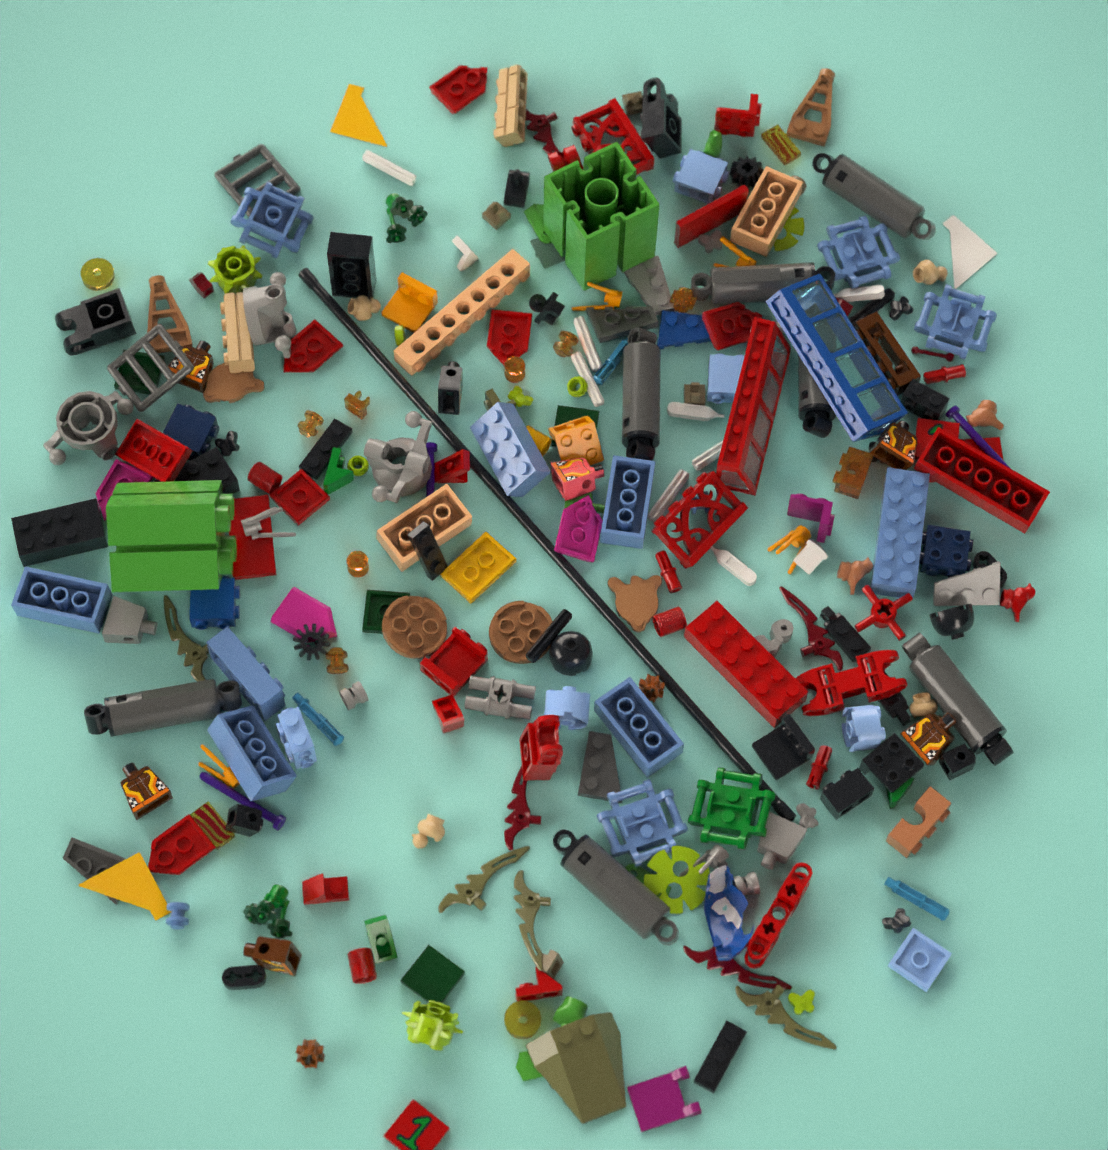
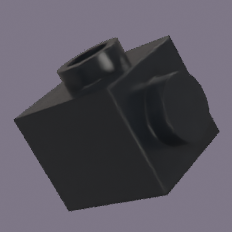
[939,743,976,781]
[225,804,263,837]

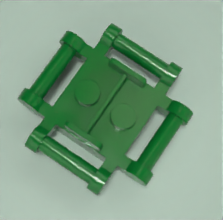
[688,767,776,850]

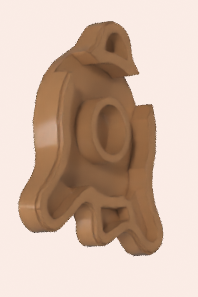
[203,363,265,403]
[608,575,662,632]

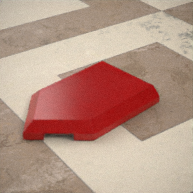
[429,65,488,114]
[702,302,763,351]
[487,309,533,367]
[284,319,344,372]
[148,814,216,875]

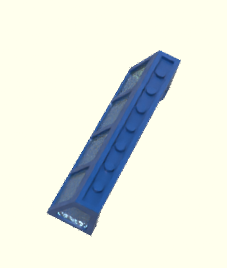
[765,274,908,442]

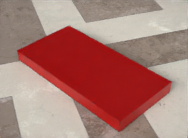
[674,185,749,248]
[115,419,193,482]
[229,495,276,580]

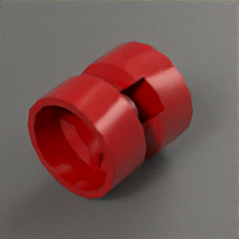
[547,145,583,172]

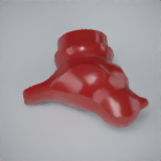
[1000,583,1036,622]

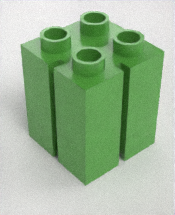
[543,142,660,291]
[106,480,237,592]

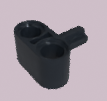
[504,169,530,208]

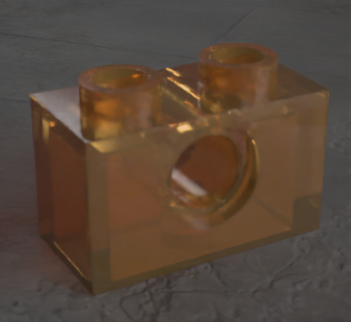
[832,446,874,499]

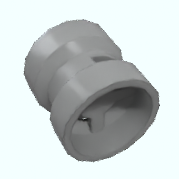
[339,681,369,710]
[732,872,760,897]

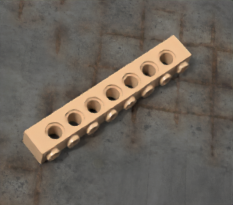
[394,249,530,376]

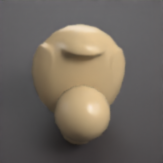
[913,259,948,285]
[347,295,381,321]
[909,692,942,719]
[411,814,445,849]

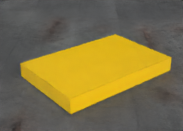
[440,532,517,604]

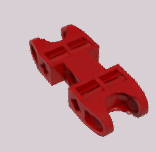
[795,650,908,716]
[744,862,812,969]

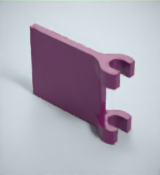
[627,1066,702,1132]

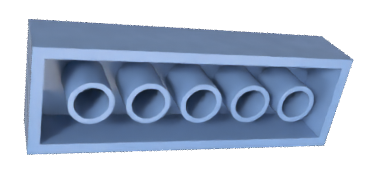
[870,467,930,598]

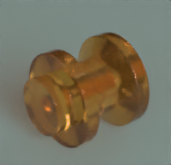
[553,331,579,357]
[504,357,525,383]
[297,410,324,437]
[346,551,369,578]
[326,647,349,674]

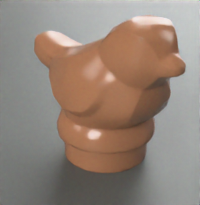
[966,400,1004,430]
[837,557,873,595]

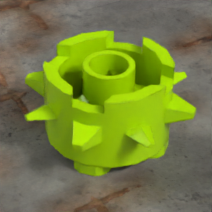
[208,245,263,294]
[402,1000,463,1051]

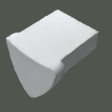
[452,235,479,271]
[793,540,828,575]

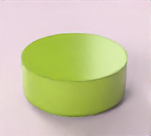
[394,325,406,346]

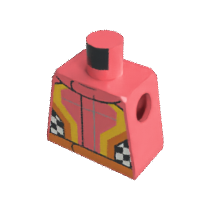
[551,458,604,501]

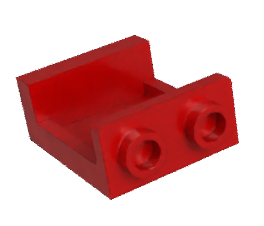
[420,627,488,697]

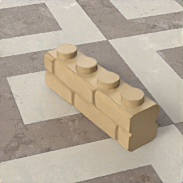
[493,64,528,147]
[220,292,255,373]

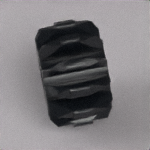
[729,155,764,189]
[293,623,330,661]

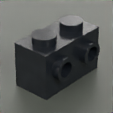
[901,379,950,421]
[820,768,874,820]

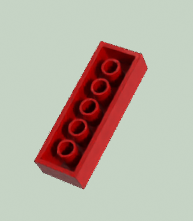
[914,427,1050,534]
[684,601,808,728]

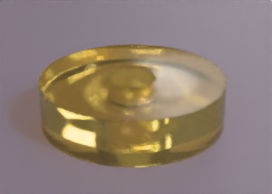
[81,258,115,291]
[504,1001,541,1039]

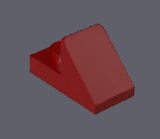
[434,449,470,483]
[432,694,464,733]
[302,873,349,905]
[515,967,563,1003]

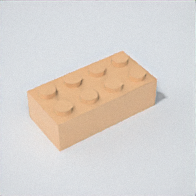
[730,166,803,257]
[376,484,472,572]

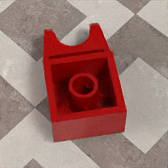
[519,715,563,781]

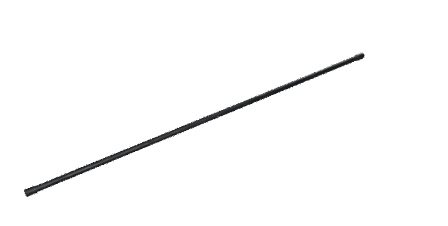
[298,268,797,821]

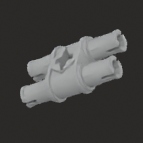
[464,675,536,720]

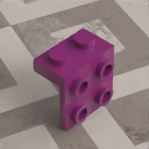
[787,493,835,543]

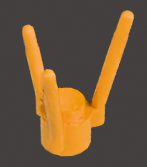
[713,236,757,267]
[571,282,623,311]
[767,525,811,574]
[198,744,240,788]

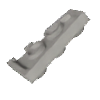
[619,255,674,315]
[933,561,1001,606]

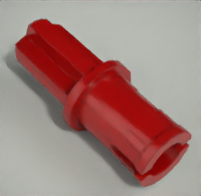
[923,364,966,384]
[655,550,683,593]
[806,745,832,790]

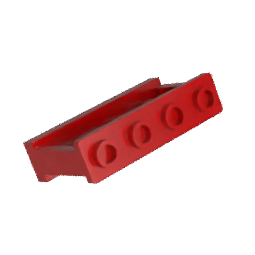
[571,98,654,175]
[651,471,748,569]

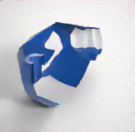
[704,865,754,961]

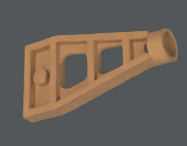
[786,68,835,147]
[147,275,192,353]

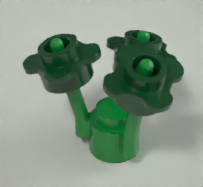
[385,193,428,243]
[243,884,292,938]

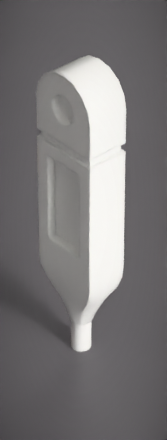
[834,285,885,302]
[667,402,725,421]
[710,546,757,586]

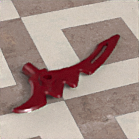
[525,109,560,154]
[779,586,843,671]
[504,766,541,851]
[683,938,792,989]

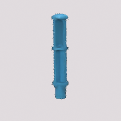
[593,337,628,385]
[292,693,344,746]
[884,877,950,921]

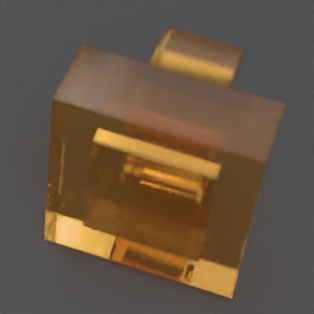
[344,390,370,420]

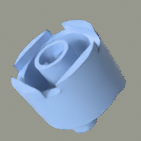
[544,686,590,730]
[842,705,886,752]

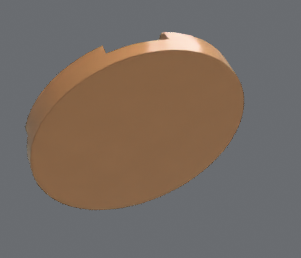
[382,595,447,659]
[489,601,553,664]

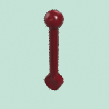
[911,346,954,362]

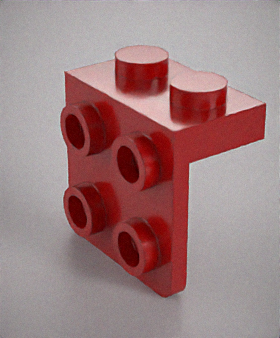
[714,94,762,137]

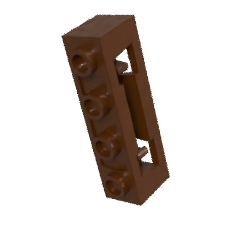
[854,312,921,396]

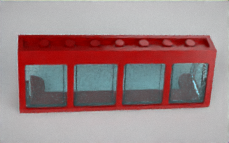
[716,317,791,496]

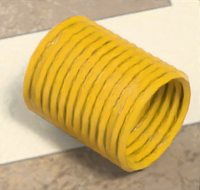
[526,425,552,457]

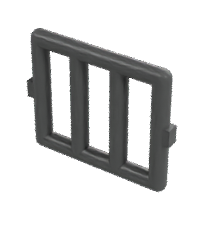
[214,144,300,217]
[107,324,194,412]

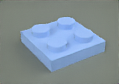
[888,928,952,992]

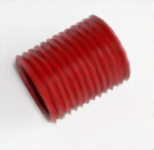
[247,462,282,495]
[653,606,687,637]
[347,947,377,984]

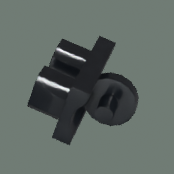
[529,292,565,325]

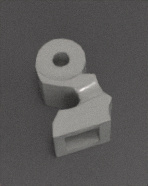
[754,619,794,658]

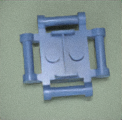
[230,181,314,259]
[817,216,900,289]
[914,284,997,359]
[597,779,688,867]

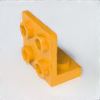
[381,272,438,333]
[548,415,604,465]

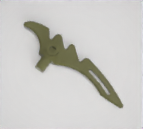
[164,595,209,682]
[438,846,530,913]
[513,870,551,971]
[735,985,837,1049]

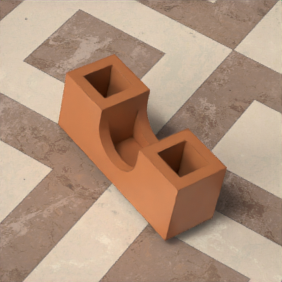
[886,786,951,858]

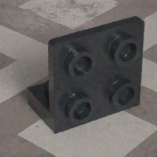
[752,714,815,780]
[859,733,924,793]

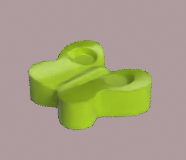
[507,386,534,407]
[788,990,815,1015]

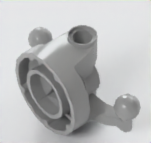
[243,272,296,358]
[43,391,134,465]
[364,411,432,503]

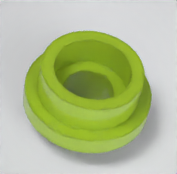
[567,376,588,398]
[347,455,369,476]

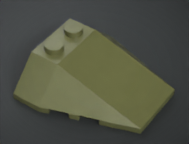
[526,1012,626,1124]

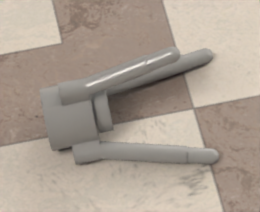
[241,507,296,540]
[679,845,729,902]

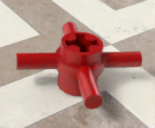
[854,585,913,641]

